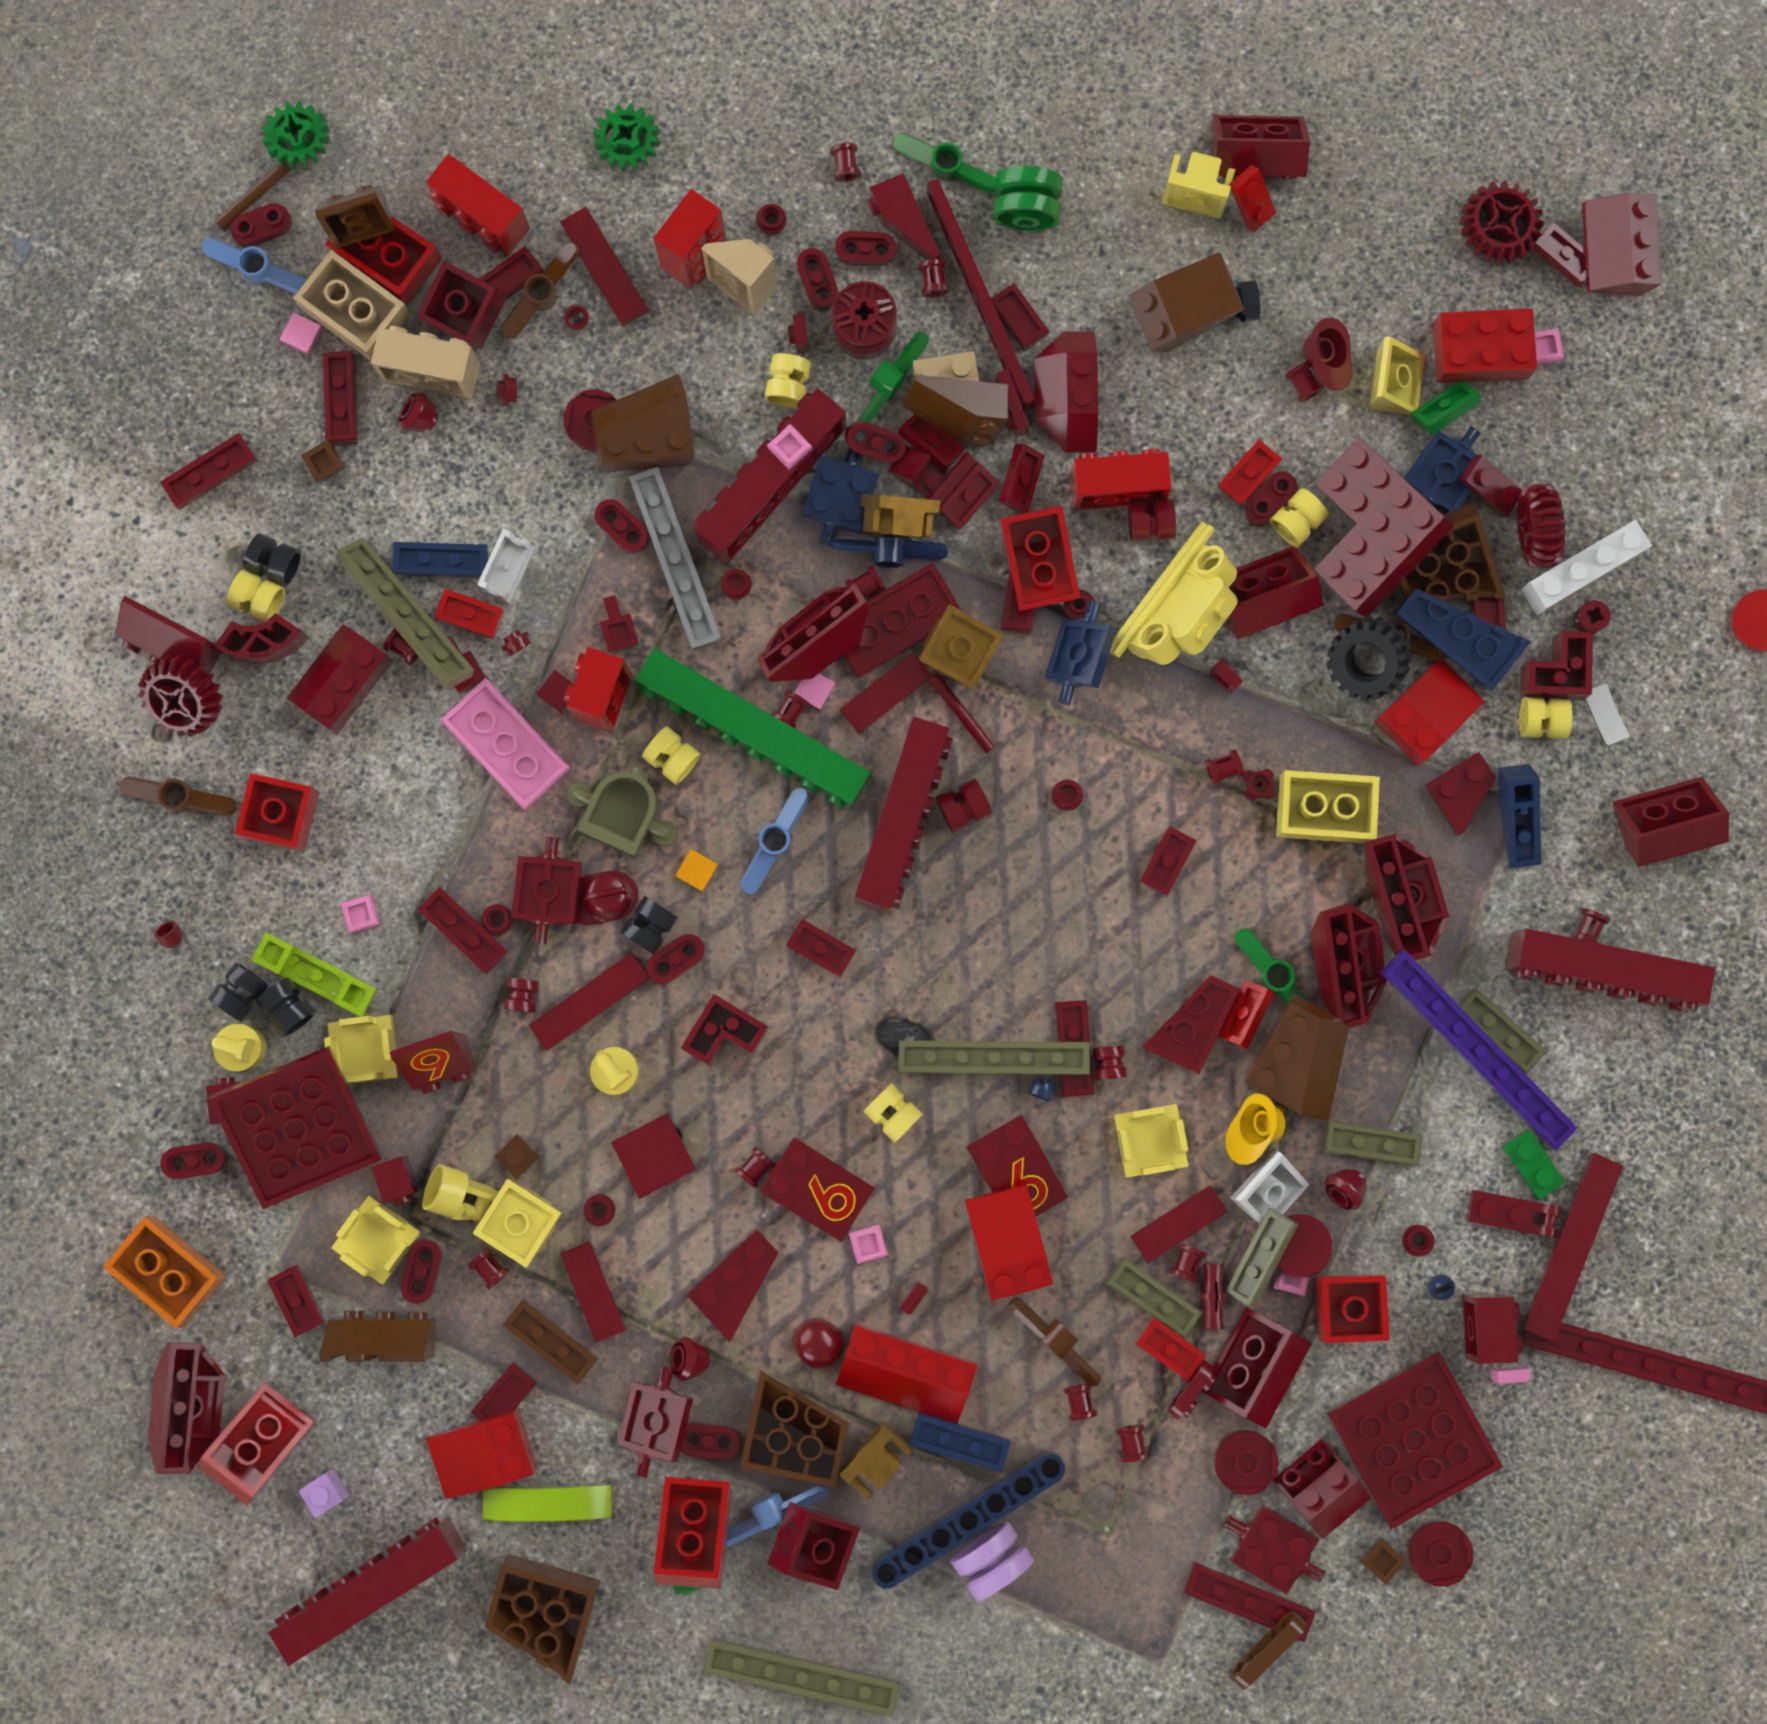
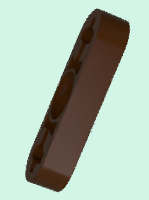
[1229,1611,1306,1690]

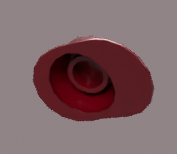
[1303,317,1352,391]
[576,871,638,925]

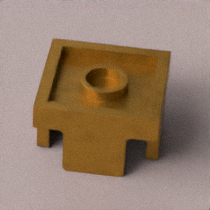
[860,494,940,538]
[918,604,1004,690]
[840,1420,913,1500]

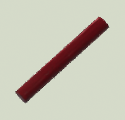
[929,673,996,754]

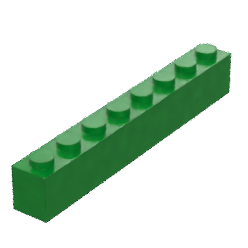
[635,648,871,809]

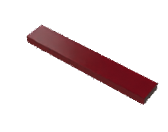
[1521,1153,1624,1342]

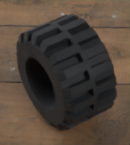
[1327,617,1412,701]

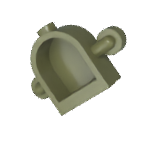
[567,767,678,859]

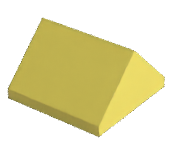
[1369,336,1425,415]

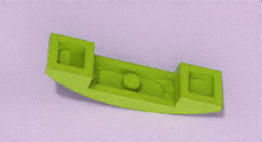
[251,932,377,1017]
[483,1484,612,1522]

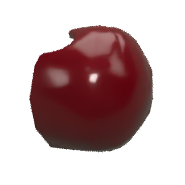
[792,1317,844,1369]

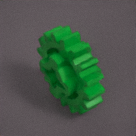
[261,101,330,169]
[593,103,660,172]

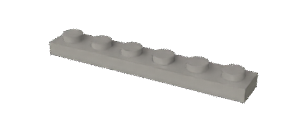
[629,466,722,651]

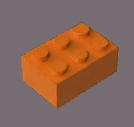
[103,1216,227,1329]

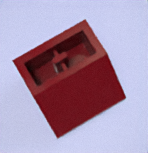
[1274,1439,1372,1540]

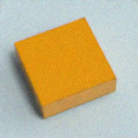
[675,849,719,892]

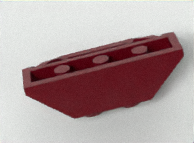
[1034,331,1099,453]
[757,583,869,682]
[1364,833,1450,960]
[1311,903,1387,1028]
[148,1342,225,1474]

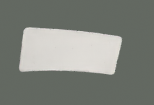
[1586,684,1630,745]

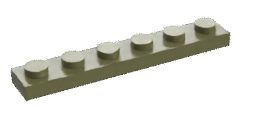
[337,537,474,690]
[899,1040,1090,1075]
[703,1638,900,1716]

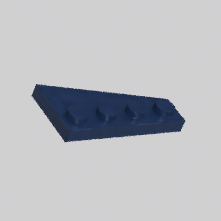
[1394,589,1531,691]

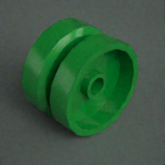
[993,166,1063,231]

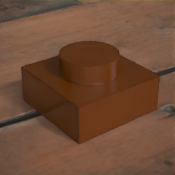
[301,440,346,483]
[494,1134,540,1179]
[1360,1537,1407,1585]

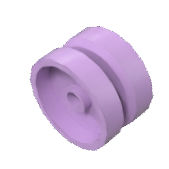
[950,1520,1034,1601]

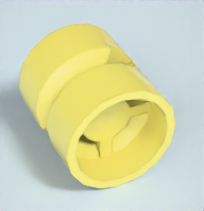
[764,353,811,408]
[1269,488,1329,548]
[226,570,285,622]
[1519,697,1573,739]
[642,726,701,785]
[863,1083,923,1143]

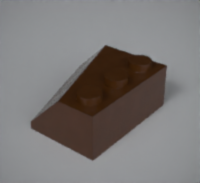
[590,374,695,473]
[1399,504,1506,602]
[1244,993,1349,1120]
[319,1310,436,1362]
[740,1370,849,1488]
[485,1554,601,1685]

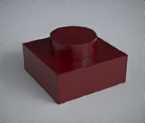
[787,313,809,354]

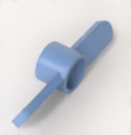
[202,238,307,294]
[740,788,810,894]
[726,1485,828,1548]

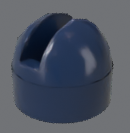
[1027,1076,1055,1102]
[1428,1274,1455,1301]

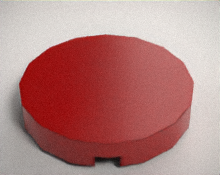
[1731,589,1767,652]

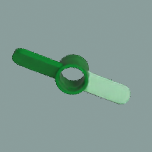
[893,133,996,193]
[857,331,929,432]
[1235,928,1309,1004]

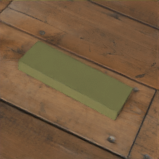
[1459,988,1547,1075]
[1323,1121,1423,1166]
[1225,1208,1299,1308]
[1105,1257,1203,1339]

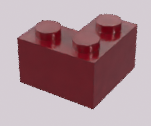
[1520,631,1593,701]
[681,994,770,1066]

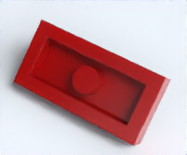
[1229,165,1276,233]
[1217,439,1282,507]
[434,588,505,640]
[1218,980,1275,1050]
[1135,1317,1207,1382]

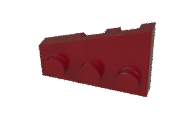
[1142,975,1240,1075]
[687,1229,779,1342]

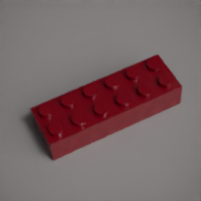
[694,388,847,566]
[854,716,953,914]
[1504,928,1716,1013]
[268,1517,468,1667]

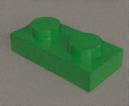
[1411,380,1481,435]
[1501,1129,1566,1200]

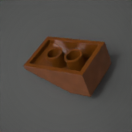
[315,185,395,249]
[1128,253,1244,352]
[903,375,1008,447]

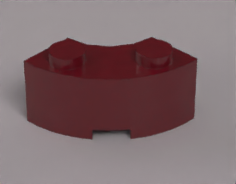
[213,613,309,664]

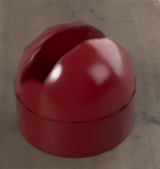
[564,305,589,331]
[154,920,183,948]

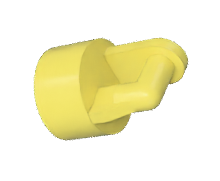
[211,1024,267,1072]
[590,1047,640,1095]
[422,1164,499,1221]

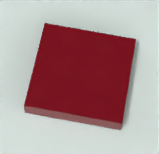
[611,1113,697,1199]

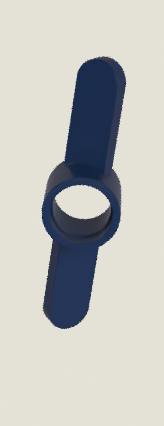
[830,537,948,568]

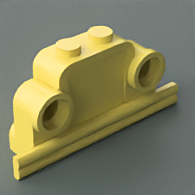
[1109,522,1238,665]

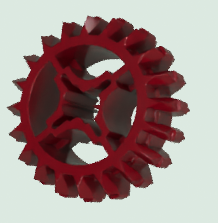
[1459,180,1544,265]
[1516,483,1566,569]
[138,654,223,737]

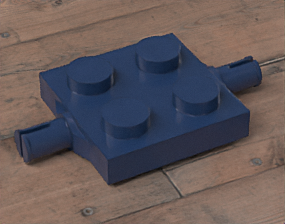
[1404,427,1481,513]
[802,448,879,547]
[1045,601,1117,706]

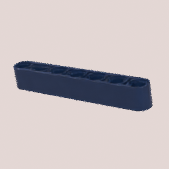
[872,1451,1065,1589]

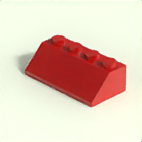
[836,1323,978,1423]

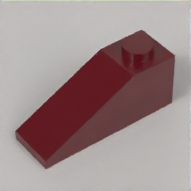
[867,173,940,260]

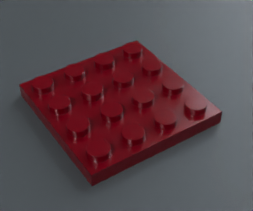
[209,1046,382,1209]
[1326,1351,1503,1529]

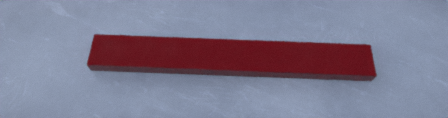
[927,178,1035,412]
[1521,1315,1767,1414]

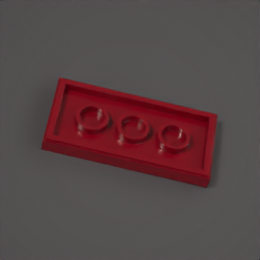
[843,562,962,679]

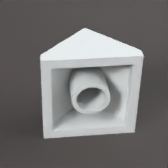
[1230,1151,1309,1225]

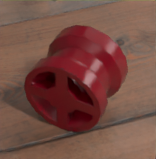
[1573,600,1611,635]

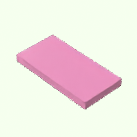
[440,678,571,811]

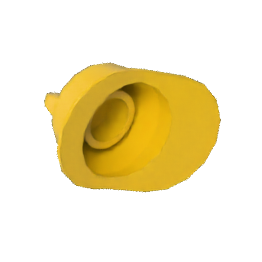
[1225,1093,1285,1165]

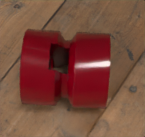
[1128,498,1176,542]
[935,778,993,833]

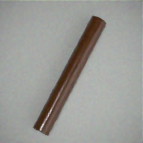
[214,163,291,230]

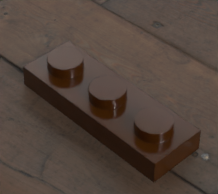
[502,1299,599,1384]

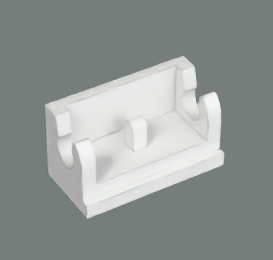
[477,529,536,604]

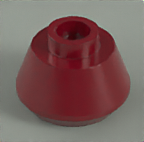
[398,392,438,433]
[1325,1169,1367,1210]
[669,1337,710,1381]

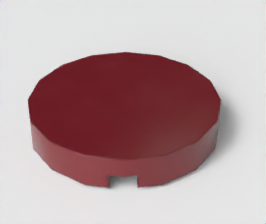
[563,389,616,452]
[1277,1214,1333,1278]
[1213,1429,1279,1496]
[1408,1520,1473,1587]

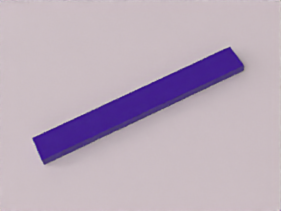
[1380,949,1577,1150]

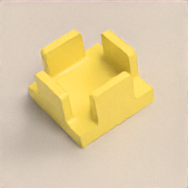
[1161,152,1235,219]
[324,1015,400,1085]
[1114,1104,1189,1178]
[472,1179,562,1268]
[331,1195,422,1285]

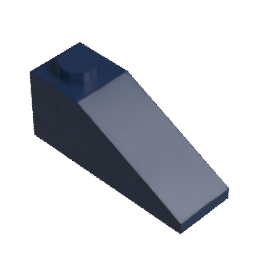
[1498,764,1541,868]

